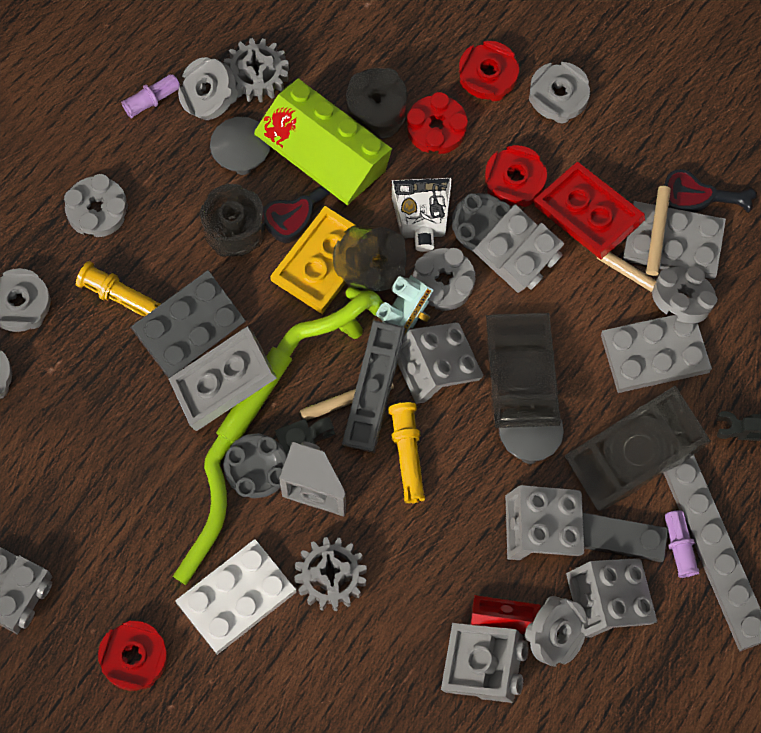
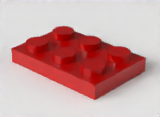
[534,162,645,260]

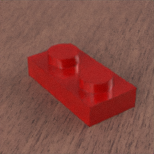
[471,595,541,634]

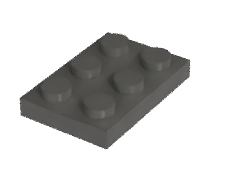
[130,270,246,378]

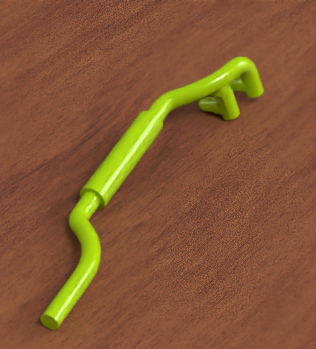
[172,287,384,585]

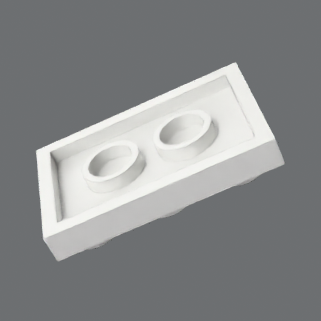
[175,539,296,655]

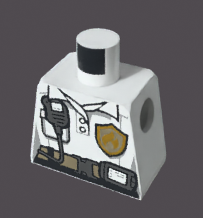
[392,178,451,252]

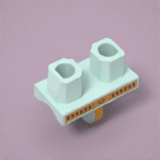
[376,275,433,335]

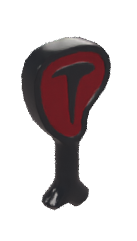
[663,169,757,213]
[262,186,331,243]

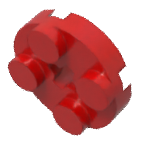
[459,41,519,101]
[407,92,468,154]
[485,145,547,207]
[98,621,168,691]

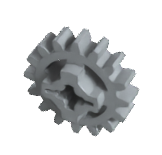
[224,38,289,102]
[294,537,367,611]

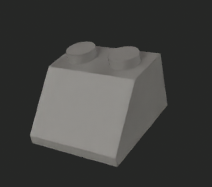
[279,441,346,516]

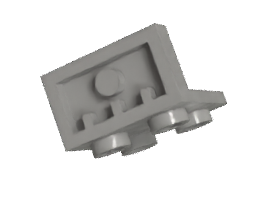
[397,323,483,404]
[505,485,584,560]
[566,558,657,638]

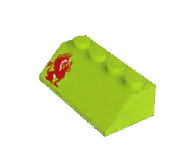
[254,78,392,205]

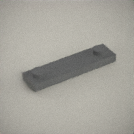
[342,320,406,453]
[582,513,668,562]

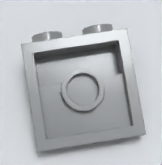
[472,204,564,293]
[0,547,52,635]
[441,623,528,703]

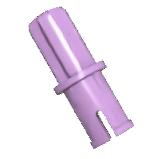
[121,75,180,119]
[665,510,699,578]

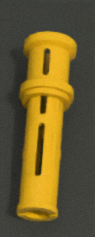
[76,261,161,316]
[388,402,425,503]

